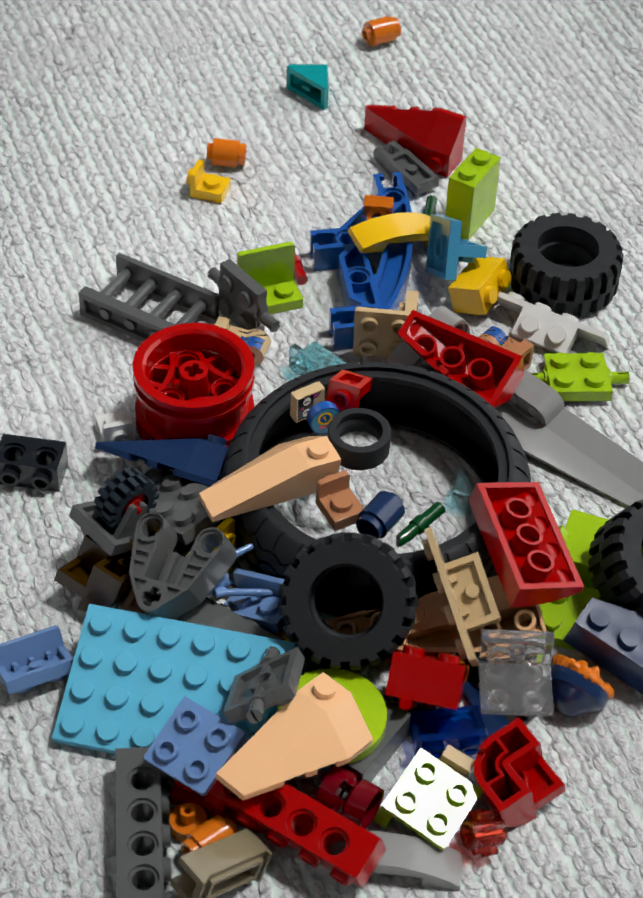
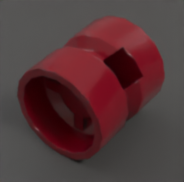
[315,765,384,829]

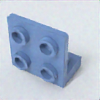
[144,696,249,796]

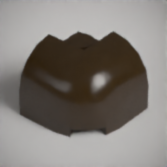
[54,534,133,613]

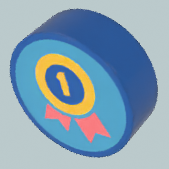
[306,401,340,435]

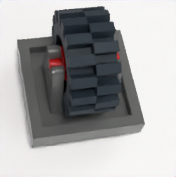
[69,467,159,556]

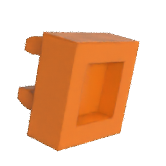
[364,195,394,220]

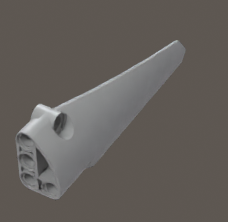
[386,306,643,507]

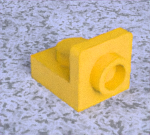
[186,159,230,204]

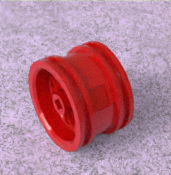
[132,323,255,446]

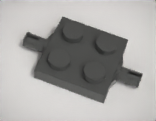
[207,259,280,332]
[223,646,305,724]

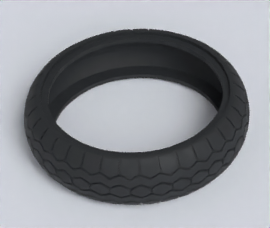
[222,361,531,618]

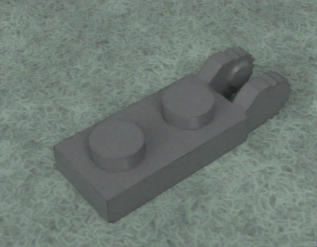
[373,141,439,196]

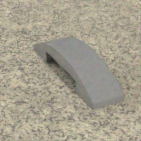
[308,831,463,891]

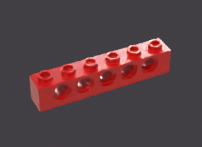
[173,753,387,889]

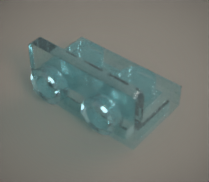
[289,341,346,375]

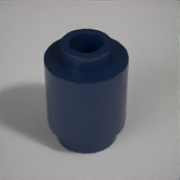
[356,491,405,539]

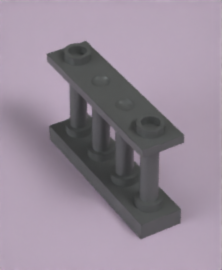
[79,253,219,342]

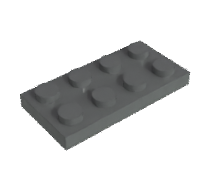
[144,468,223,545]

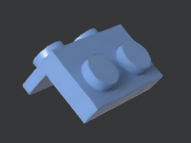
[0,625,74,695]

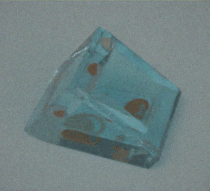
[450,470,474,514]

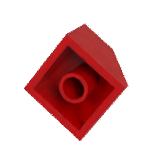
[385,645,467,710]

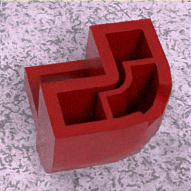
[473,717,566,827]

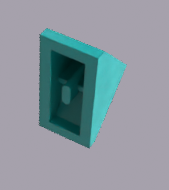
[286,64,329,110]

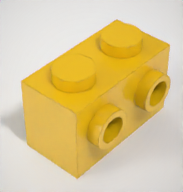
[448,257,511,316]

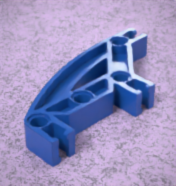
[309,172,413,351]

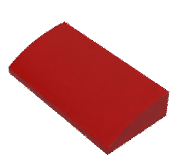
[468,482,584,608]

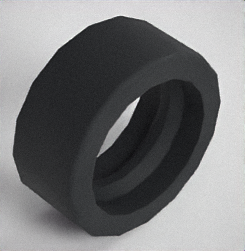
[328,408,391,471]

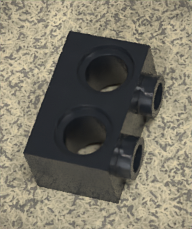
[0,434,68,492]

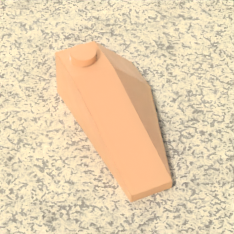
[216,672,373,800]

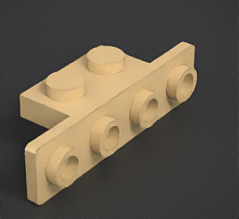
[421,527,502,667]

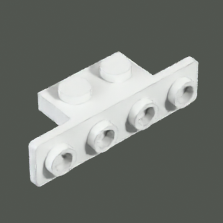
[497,292,610,353]

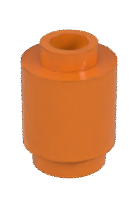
[361,16,401,47]
[206,138,247,168]
[181,814,239,855]

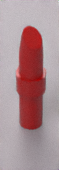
[294,252,308,285]
[398,697,417,711]

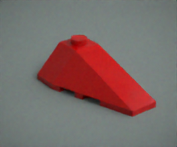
[364,105,466,178]
[397,309,524,408]

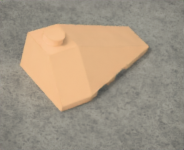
[199,436,341,522]

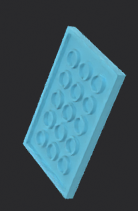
[52,604,296,754]

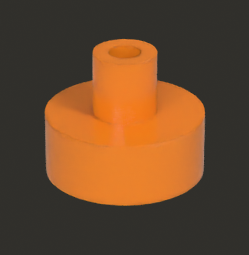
[169,803,207,842]

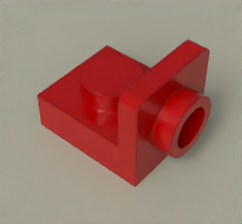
[326,369,373,412]

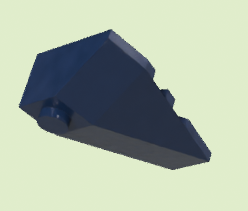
[95,434,229,486]

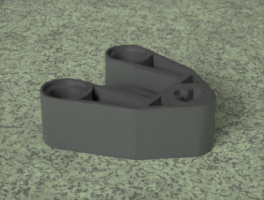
[129,512,237,620]

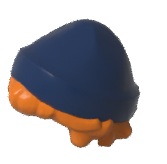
[547,654,614,717]

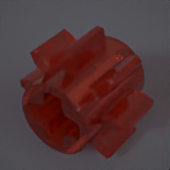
[460,808,507,858]

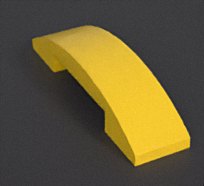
[347,212,431,253]

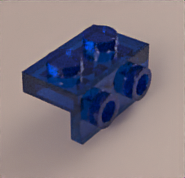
[409,705,489,759]

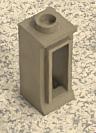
[169,828,273,898]

